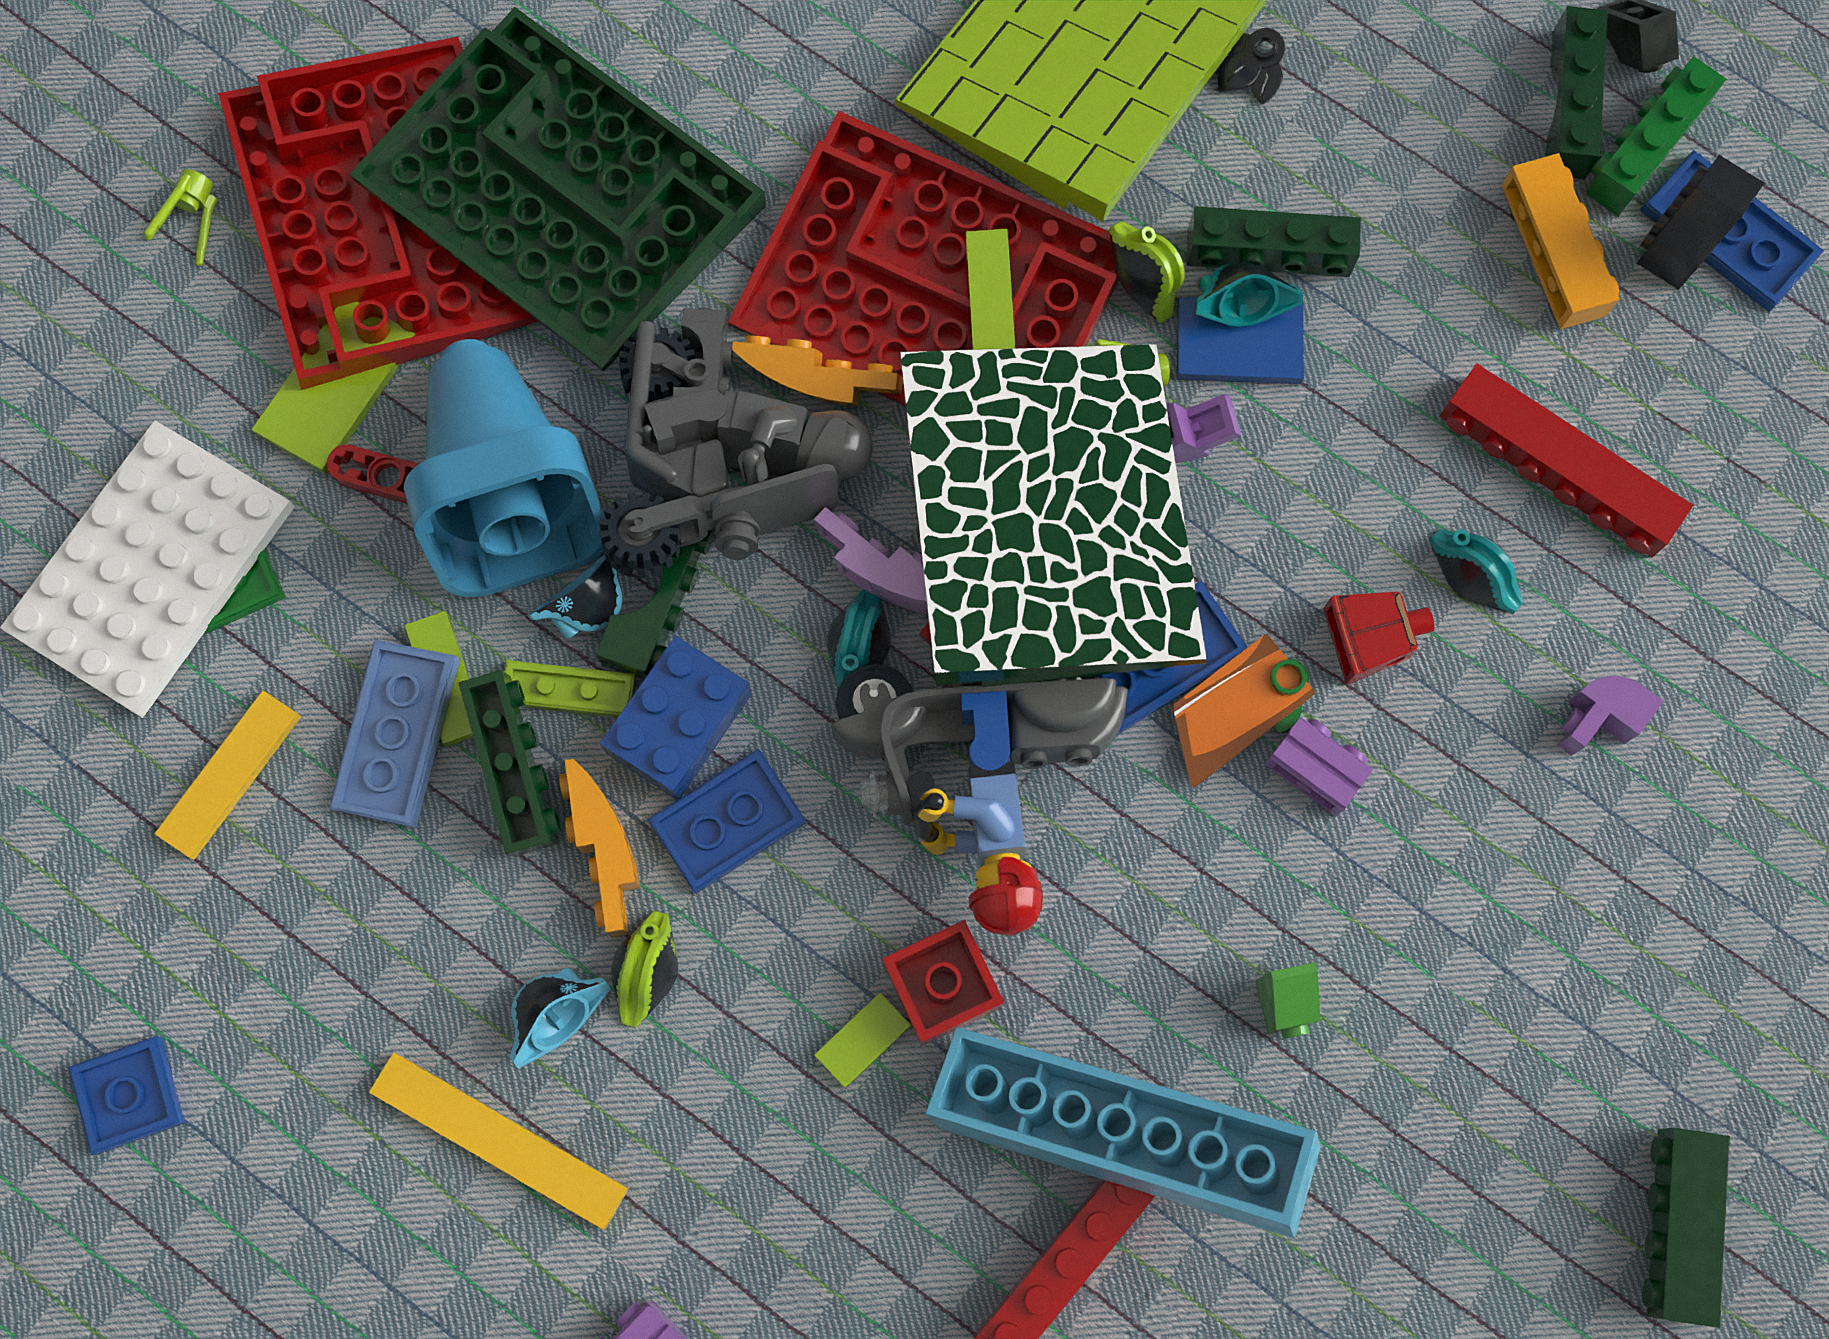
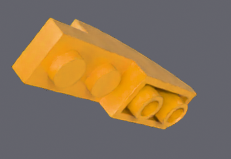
[732,335,903,407]
[559,759,641,938]

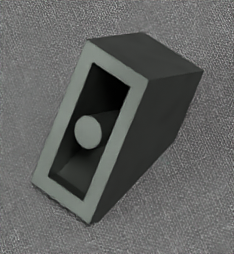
[1595,0,1679,73]

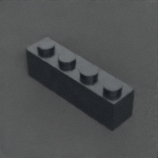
[1637,155,1764,290]

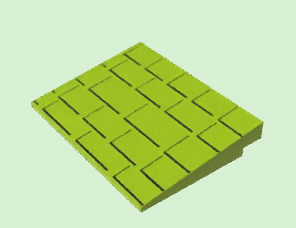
[895,0,1268,222]

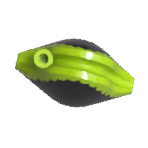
[1109,221,1185,324]
[611,911,678,1028]

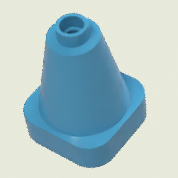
[404,339,604,597]

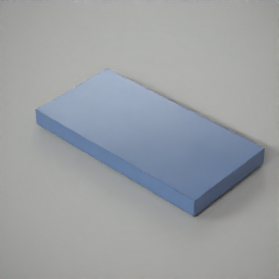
[329,639,460,828]

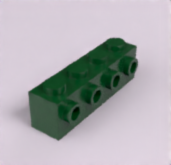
[1186,206,1361,277]
[458,670,561,857]
[1642,1128,1730,1328]

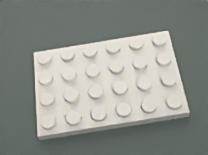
[0,420,295,718]

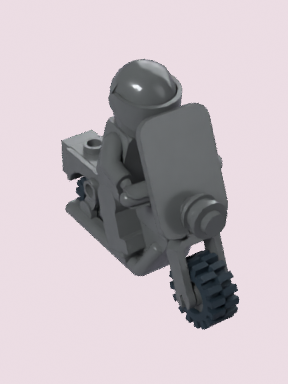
[599,308,873,578]

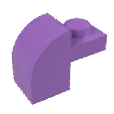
[1166,394,1242,463]
[1558,676,1664,756]

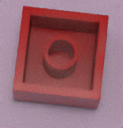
[882,920,1005,1047]

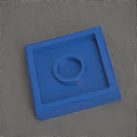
[68,1036,185,1155]

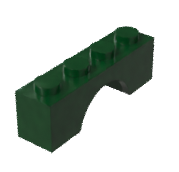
[1545,6,1608,180]
[596,501,714,680]

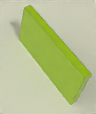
[251,302,415,475]

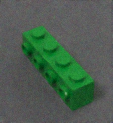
[1585,56,1727,217]

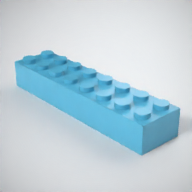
[926,1027,1321,1239]

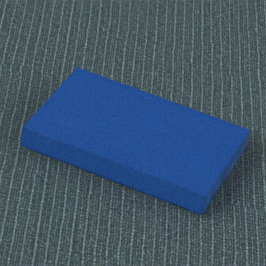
[1177,297,1304,384]
[647,748,807,895]

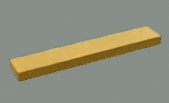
[369,1052,629,1230]

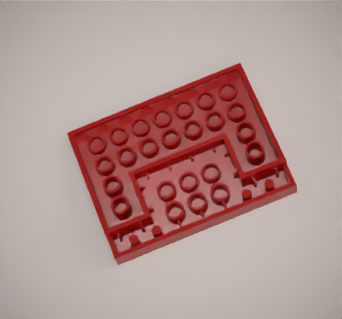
[218,36,538,391]
[728,110,1119,407]

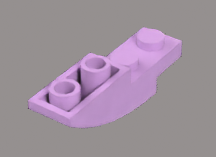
[814,507,928,615]

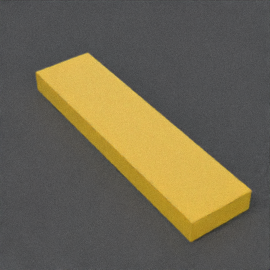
[154,690,302,860]

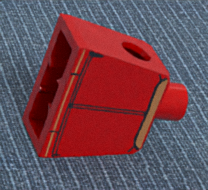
[1323,592,1434,685]

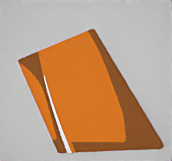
[1173,634,1315,788]

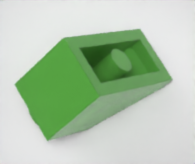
[1255,962,1320,1039]

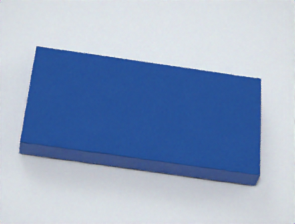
[1640,150,1824,312]
[1098,581,1247,736]

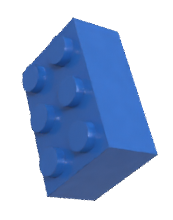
[600,635,752,800]

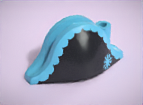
[527,555,622,640]
[510,968,611,1069]

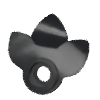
[1218,28,1285,105]

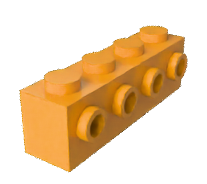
[1501,153,1620,330]

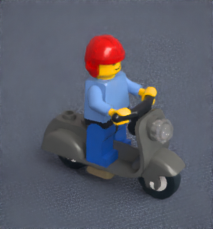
[831,664,1128,936]

